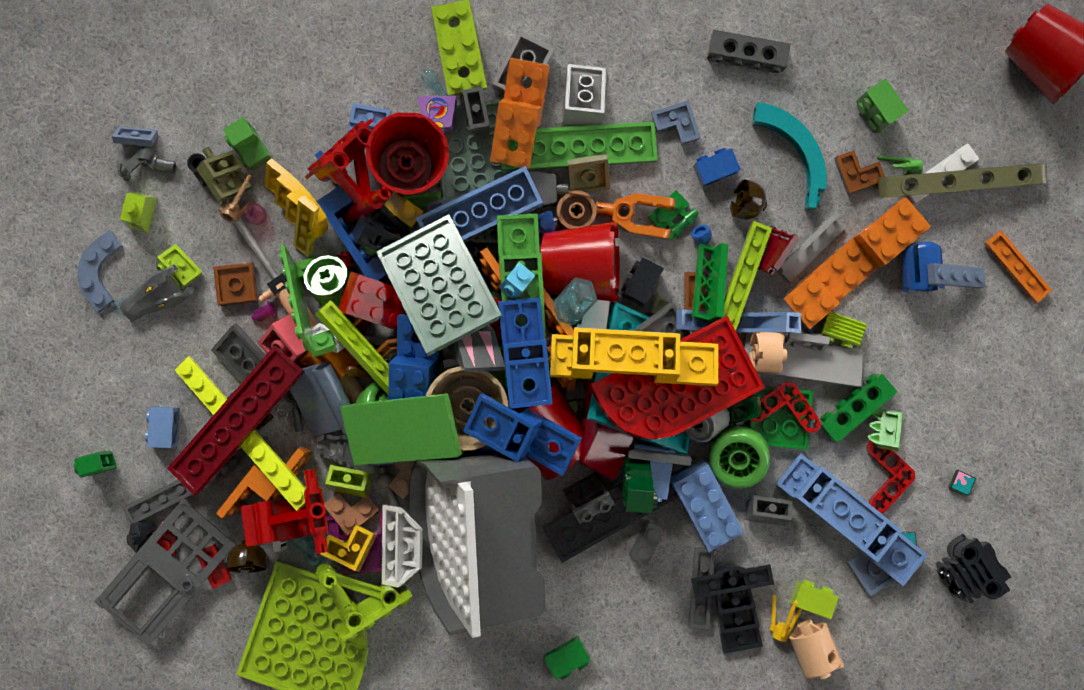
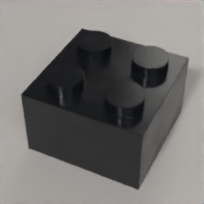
[621,257,664,307]

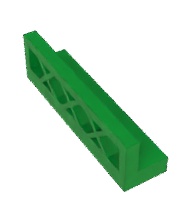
[692,243,729,323]

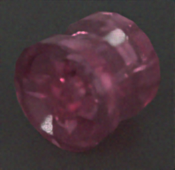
[245,203,268,225]

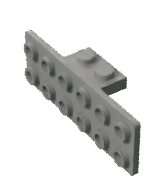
[744,331,863,388]

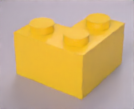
[320,525,377,571]

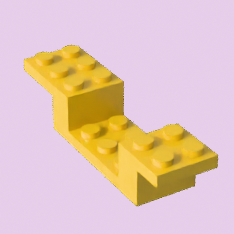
[550,328,718,386]

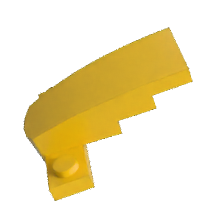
[265,159,328,257]

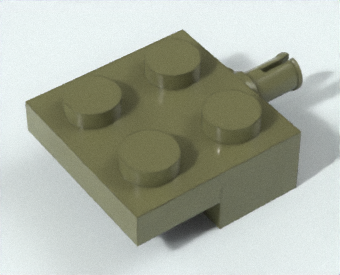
[196,147,252,202]

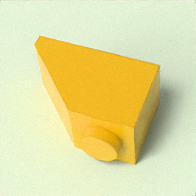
[384,192,425,231]

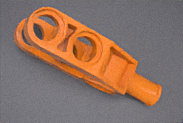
[596,193,676,239]

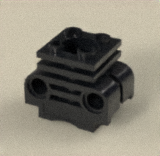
[935,534,1012,603]

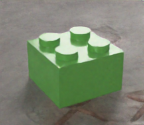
[856,78,909,133]

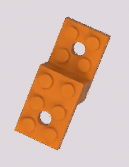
[490,58,550,169]
[216,447,312,518]

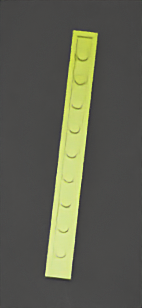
[175,356,306,511]

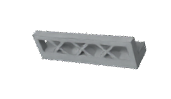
[777,211,846,282]

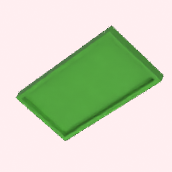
[340,393,462,466]

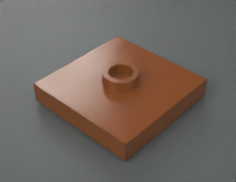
[213,262,258,306]

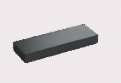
[628,448,691,466]

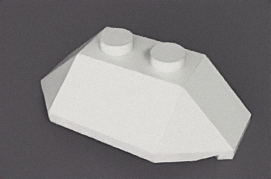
[382,505,423,587]

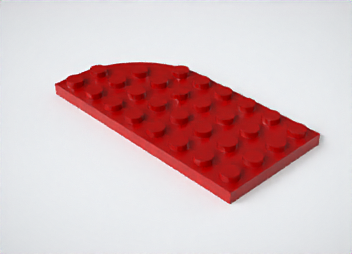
[588,316,765,439]

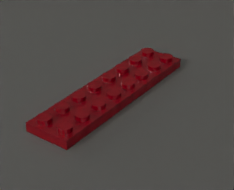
[167,345,305,496]

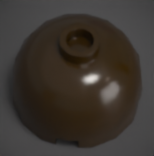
[730,179,767,220]
[226,540,267,573]

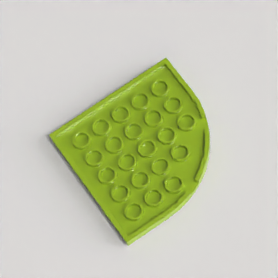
[236,560,368,690]

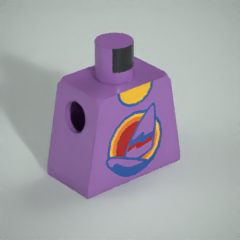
[418,95,457,135]

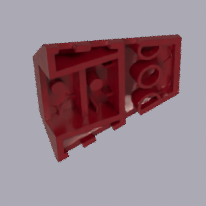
[581,382,636,480]

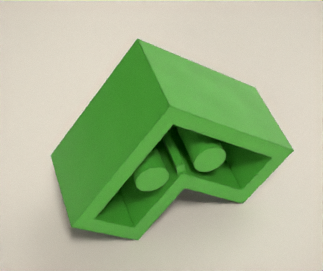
[223,117,273,170]

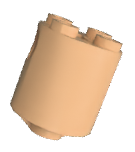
[789,620,844,679]

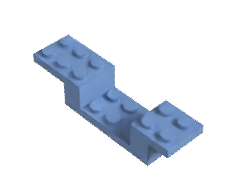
[775,453,928,586]

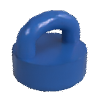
[691,225,712,245]

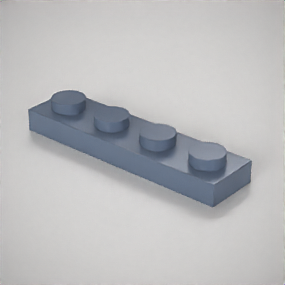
[927,263,986,289]

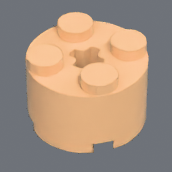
[750,332,787,373]

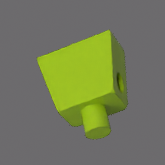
[120,193,157,233]

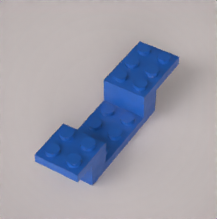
[314,151,390,283]

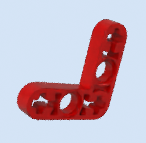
[749,382,821,433]
[866,441,916,513]

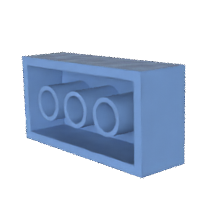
[670,459,744,552]

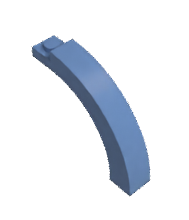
[676,309,801,333]

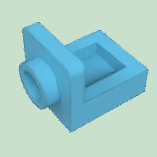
[499,262,535,300]

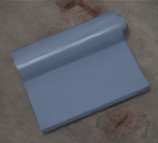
[290,362,351,436]

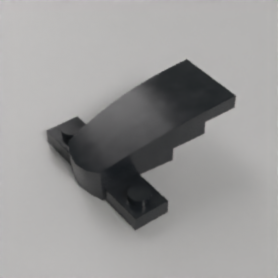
[690,564,774,654]

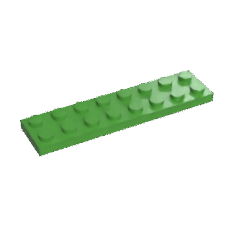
[500,122,658,171]

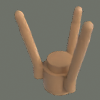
[218,174,254,222]

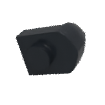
[126,522,157,553]

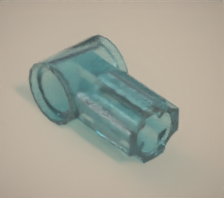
[290,536,327,566]

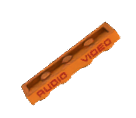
[983,230,1052,303]

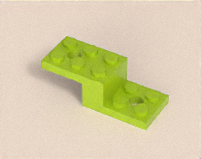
[431,0,487,96]

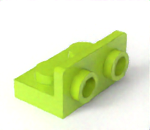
[156,244,202,291]

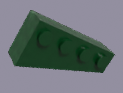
[622,457,657,513]

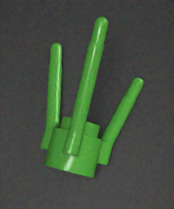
[875,155,923,190]

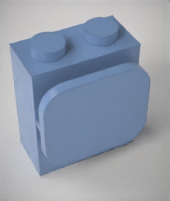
[632,443,675,502]

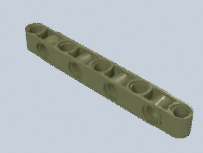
[878,163,1047,198]

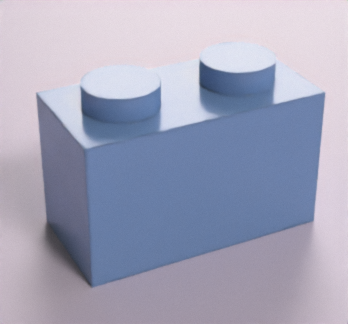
[145,407,179,448]

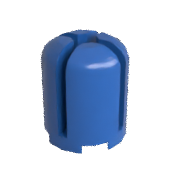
[901,241,945,292]

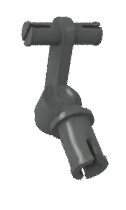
[117,146,176,181]

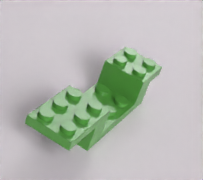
[497,214,546,379]

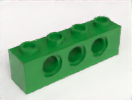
[820,373,898,443]

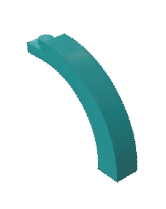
[752,102,827,211]

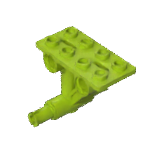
[316,563,413,642]

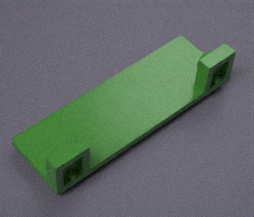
[279,244,337,358]

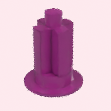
[251,301,276,322]

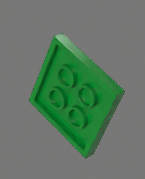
[749,386,813,450]

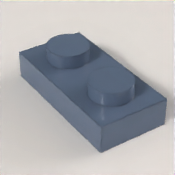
[112,126,158,147]

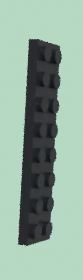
[543,453,689,563]

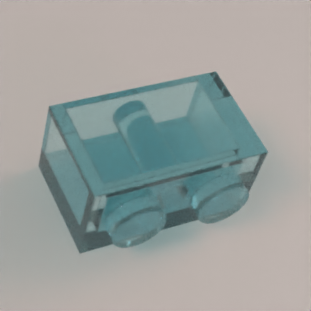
[553,277,597,325]

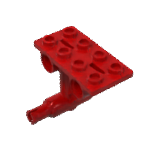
[304,118,391,223]
[240,469,329,554]

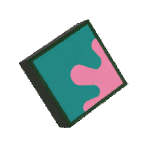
[948,470,976,496]

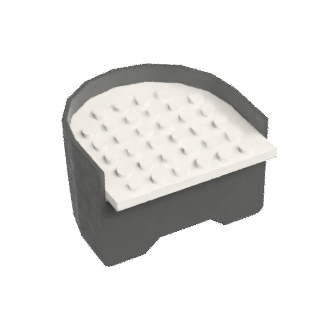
[409,451,545,638]

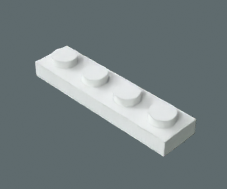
[905,143,979,204]

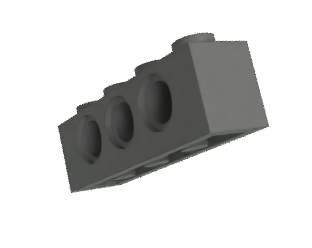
[707,30,791,73]

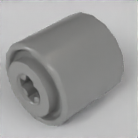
[685,408,730,442]

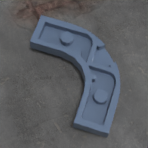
[78,230,123,312]

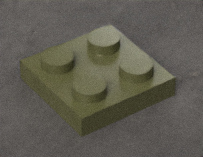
[567,154,610,193]

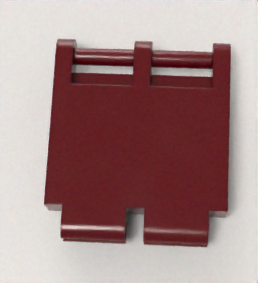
[758,226,799,275]

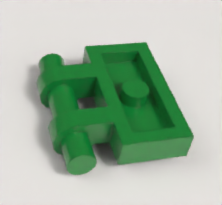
[647,190,699,241]

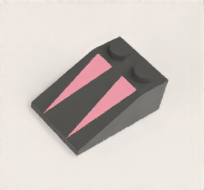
[447,325,505,372]

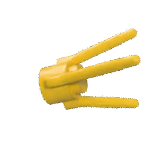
[769,594,802,642]

